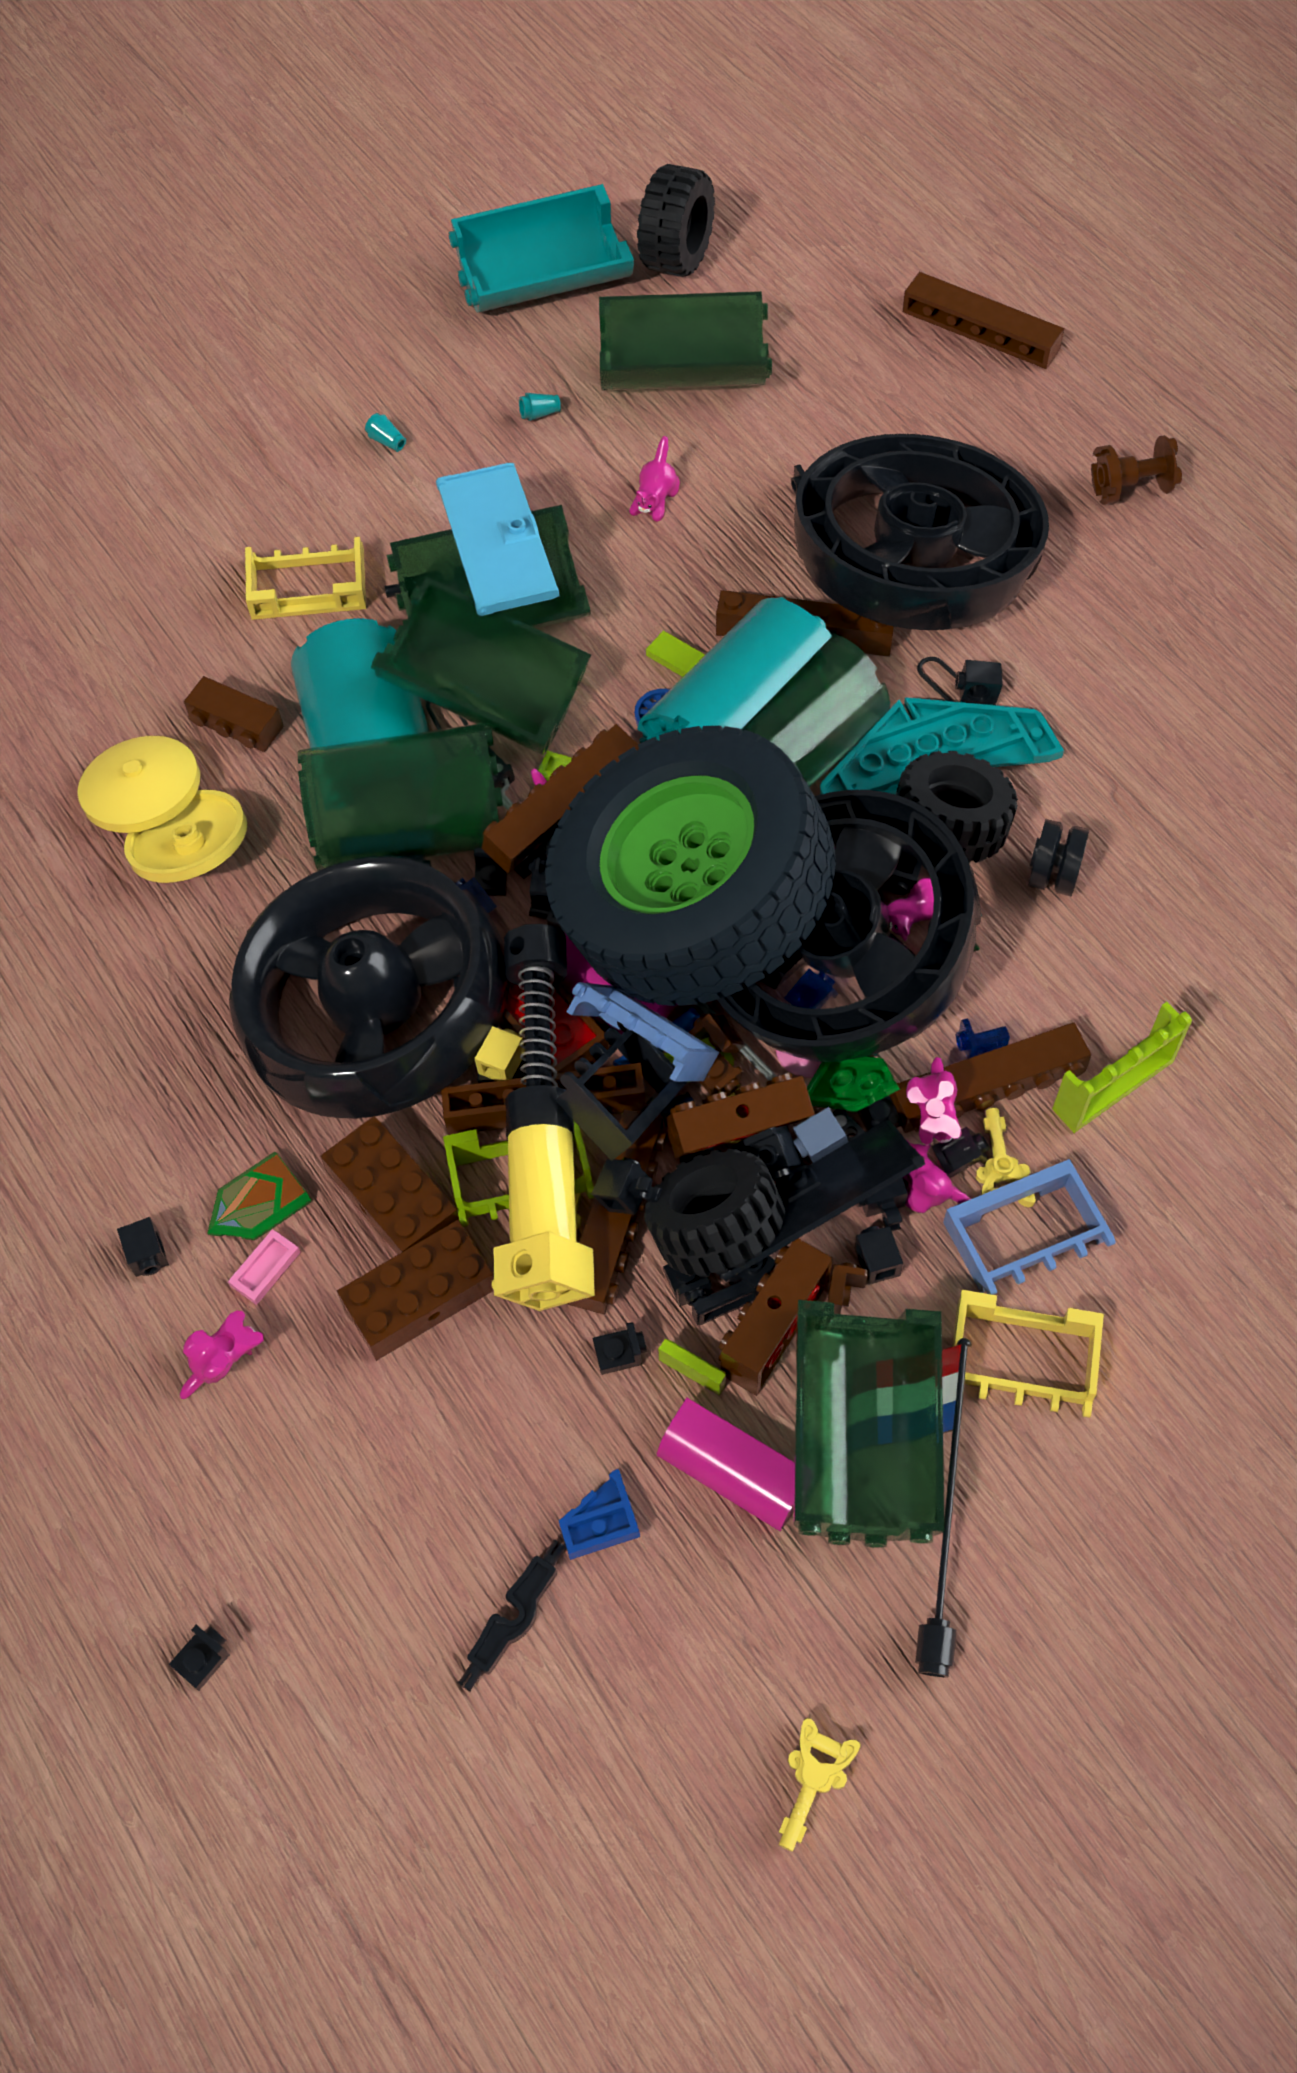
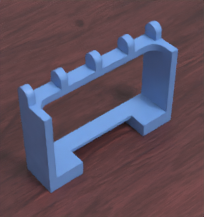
[567,982,719,1082]
[943,1159,1116,1295]

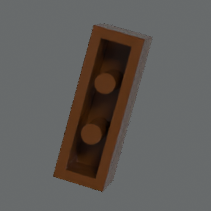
[184,676,284,752]

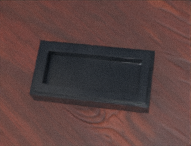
[692,1281,759,1326]

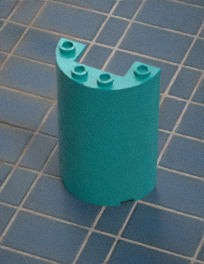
[448,184,634,313]
[638,597,832,743]
[291,618,439,812]

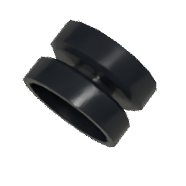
[1028,819,1089,897]

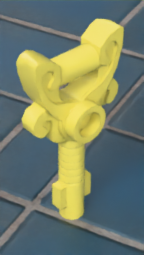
[976,1108,1036,1208]
[778,1718,861,1852]

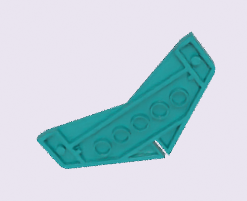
[820,697,1064,795]

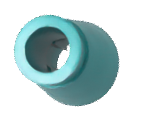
[519,393,561,421]
[365,413,406,452]

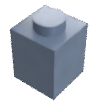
[793,1107,848,1163]

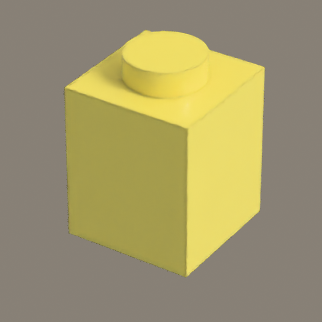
[475,1026,525,1081]

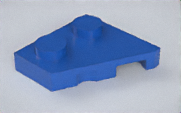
[559,1469,640,1560]

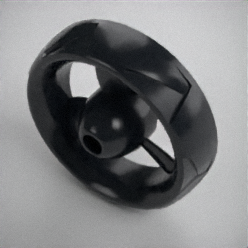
[794,434,1049,630]
[717,790,981,1063]
[229,855,510,1119]

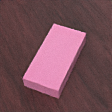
[228,1229,301,1305]

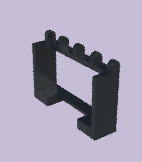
[555,1021,688,1161]

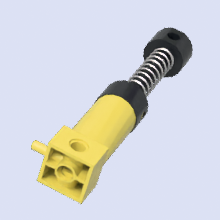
[491,924,595,1311]

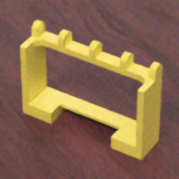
[245,537,366,620]
[952,1290,1104,1418]

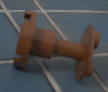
[1091,435,1182,505]

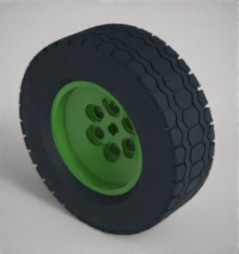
[545,726,836,1006]

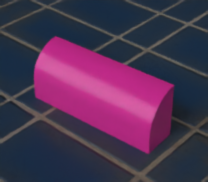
[657,1398,812,1532]

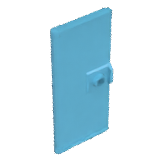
[436,463,559,616]

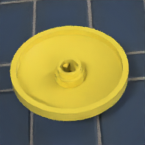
[78,736,200,833]
[124,790,247,883]

